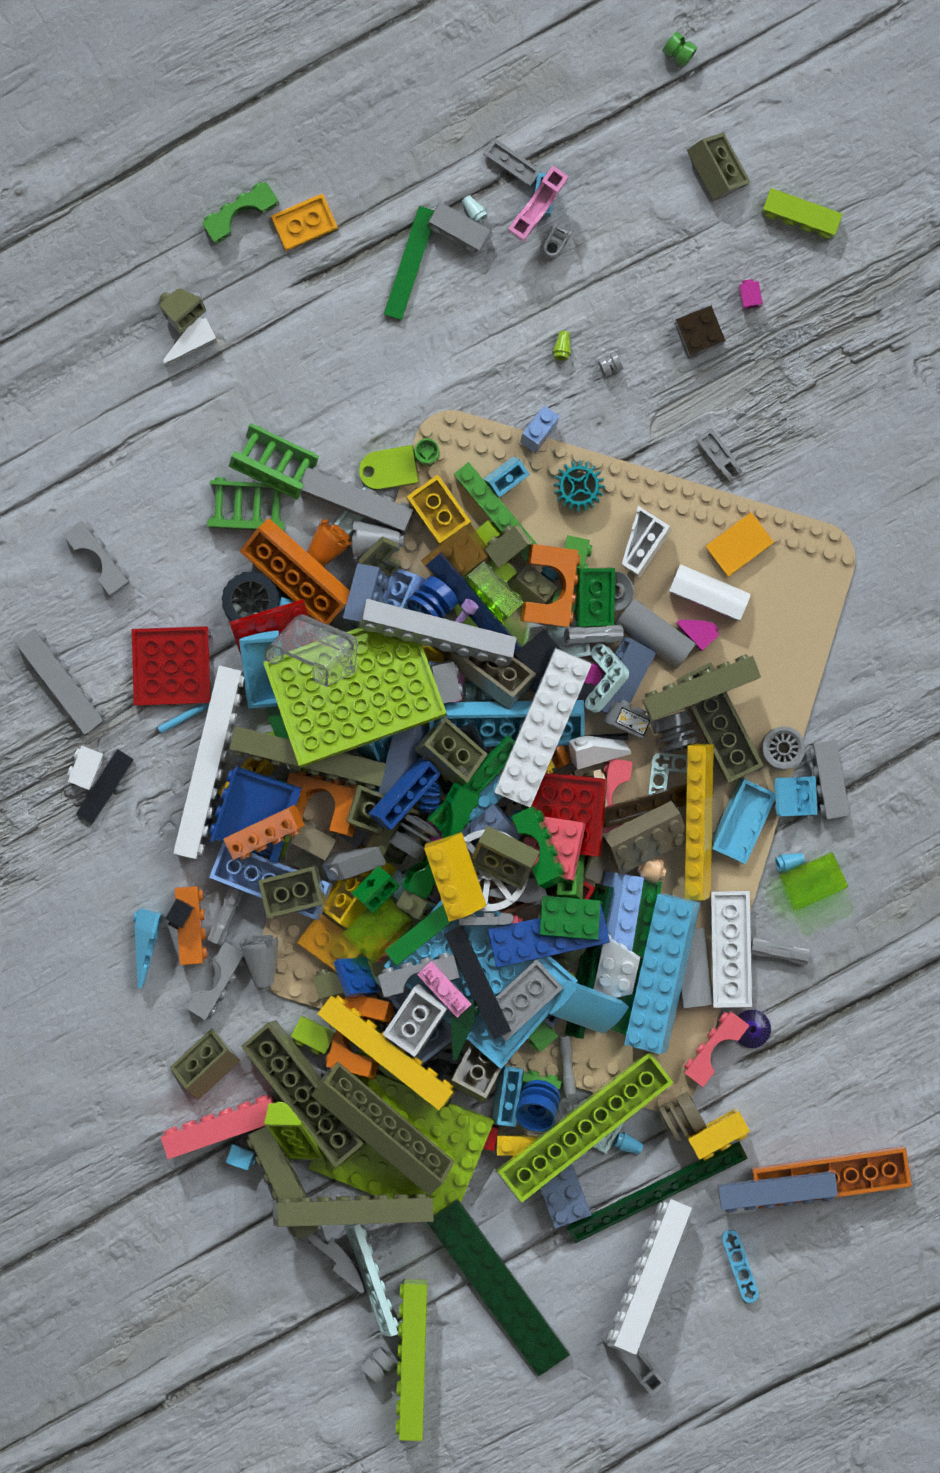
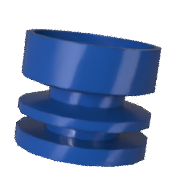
[406,576,458,619]
[515,1080,561,1132]

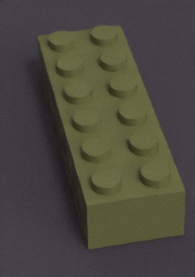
[642,654,761,722]
[676,662,764,783]
[247,1126,321,1240]

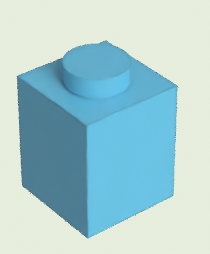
[226,1143,256,1170]

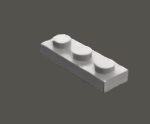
[483,138,541,187]

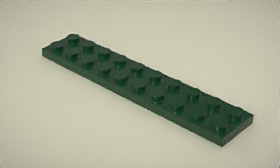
[427,1198,570,1376]

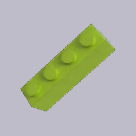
[761,188,843,239]

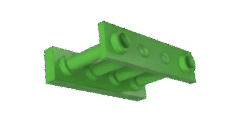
[229,423,319,500]
[207,477,285,532]

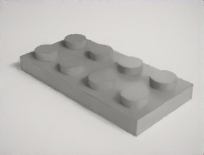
[480,959,563,1041]

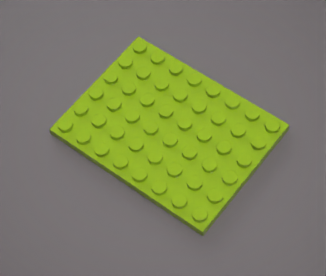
[263,628,447,768]
[309,1073,494,1215]

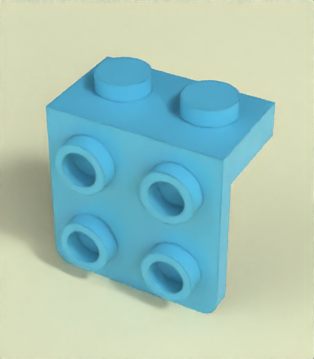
[774,776,817,817]

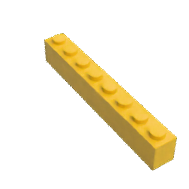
[685,743,714,901]
[317,996,455,1111]

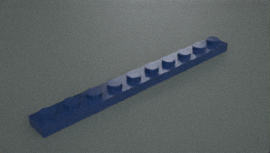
[426,552,539,693]

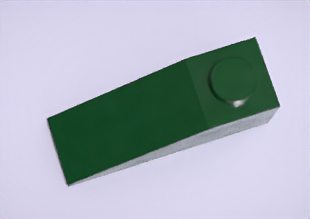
[450,1000,479,1060]

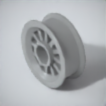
[762,727,805,769]

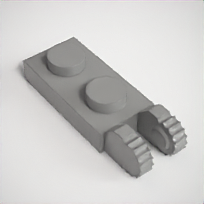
[696,428,742,482]
[459,913,514,925]

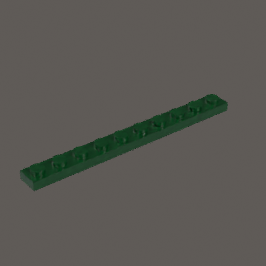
[567,1141,748,1244]

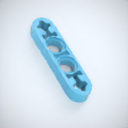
[722,1229,759,1303]

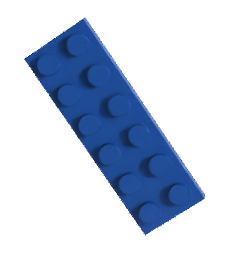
[487,905,610,968]

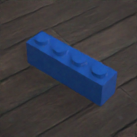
[369,758,441,830]

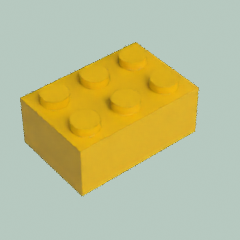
[406,475,471,545]
[687,1108,750,1160]

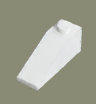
[163,317,217,366]
[569,736,631,770]

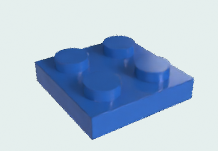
[333,957,379,997]

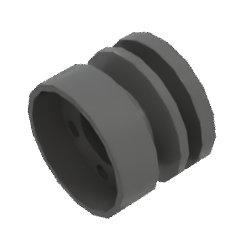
[650,710,698,753]
[388,814,440,863]

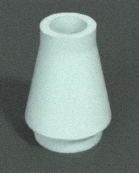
[461,195,488,224]

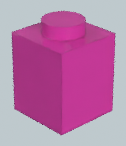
[738,279,763,310]

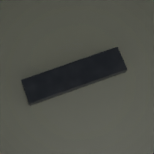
[76,749,134,824]

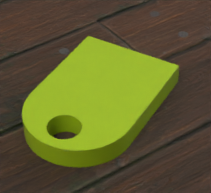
[359,445,419,490]

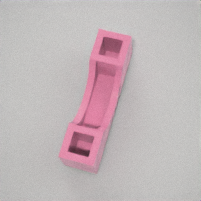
[508,166,569,243]

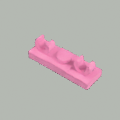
[417,961,472,1018]

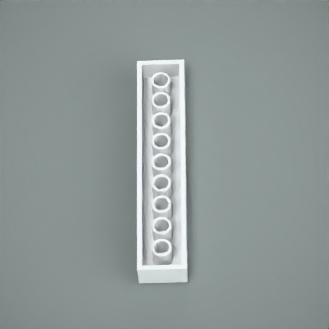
[173,666,245,859]

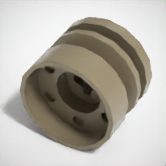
[659,1092,707,1143]

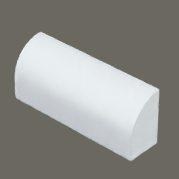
[668,564,751,622]

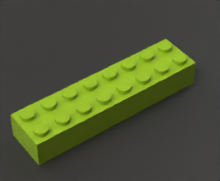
[396,1279,428,1441]

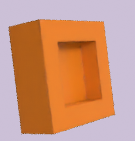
[552,745,570,769]

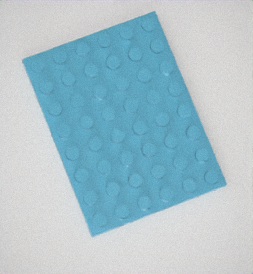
[384,900,578,1069]

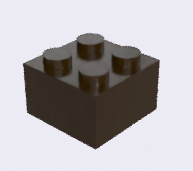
[675,305,726,358]

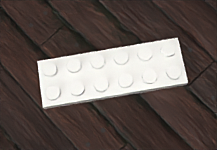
[711,891,752,1008]

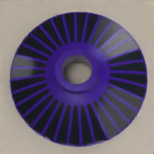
[737,1010,771,1048]

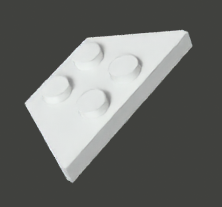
[594,934,640,998]

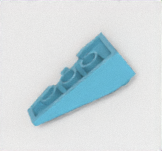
[133,908,164,989]

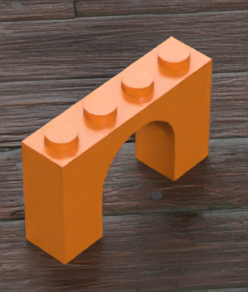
[520,544,580,628]
[287,770,357,838]
[326,996,395,1080]

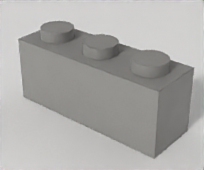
[427,202,490,253]

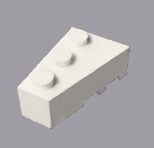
[622,506,672,578]

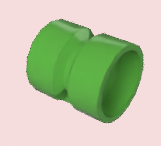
[662,31,698,67]
[414,438,440,466]

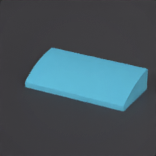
[239,631,281,709]
[712,778,776,864]
[549,980,629,1034]

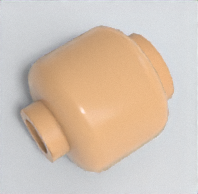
[637,858,667,883]

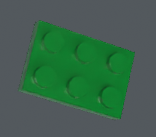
[576,567,615,626]
[539,896,601,940]

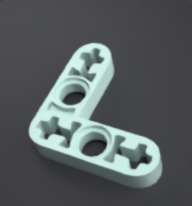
[585,643,629,713]
[648,753,687,795]

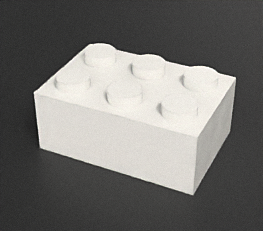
[383,984,449,1057]

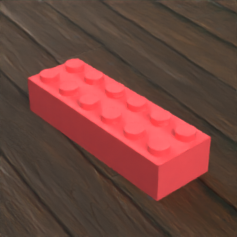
[160,1094,275,1159]

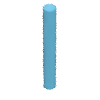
[158,703,210,734]

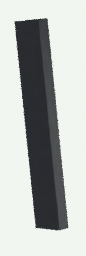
[445,925,512,1040]

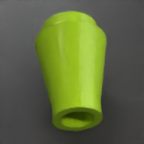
[552,331,571,361]

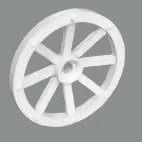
[464,830,529,911]

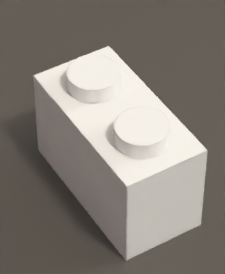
[67,746,105,790]

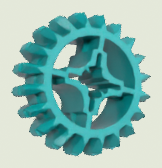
[553,460,605,512]

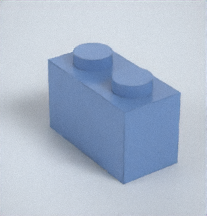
[520,406,560,453]

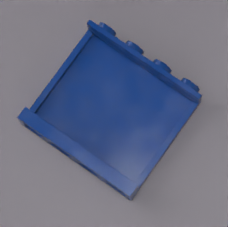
[209,766,302,864]

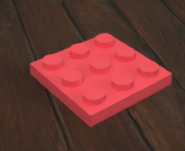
[524,817,586,881]

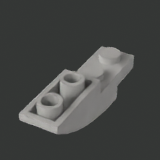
[307,1233,365,1294]

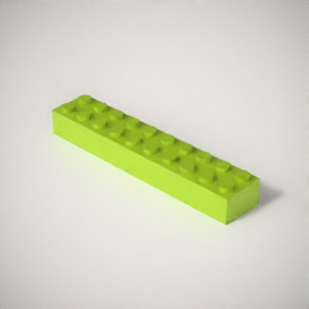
[495,1052,674,1203]

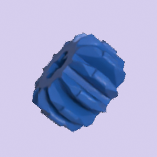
[419,782,440,814]

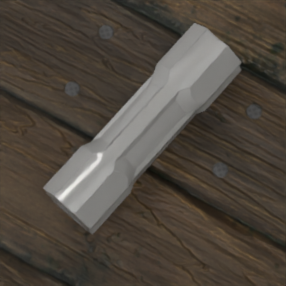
[564,625,624,645]
[207,886,245,946]
[751,938,810,965]

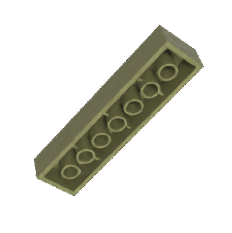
[229,726,386,789]
[241,1020,368,1168]
[311,1061,455,1196]
[273,1194,434,1227]

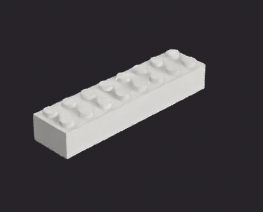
[494,648,592,807]
[607,1199,692,1355]

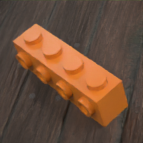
[223,805,305,860]
[174,886,208,965]

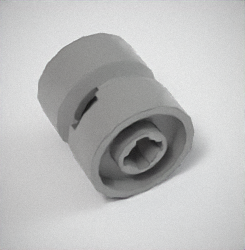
[361,1347,398,1384]

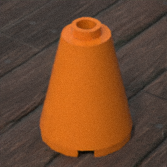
[306,519,352,567]

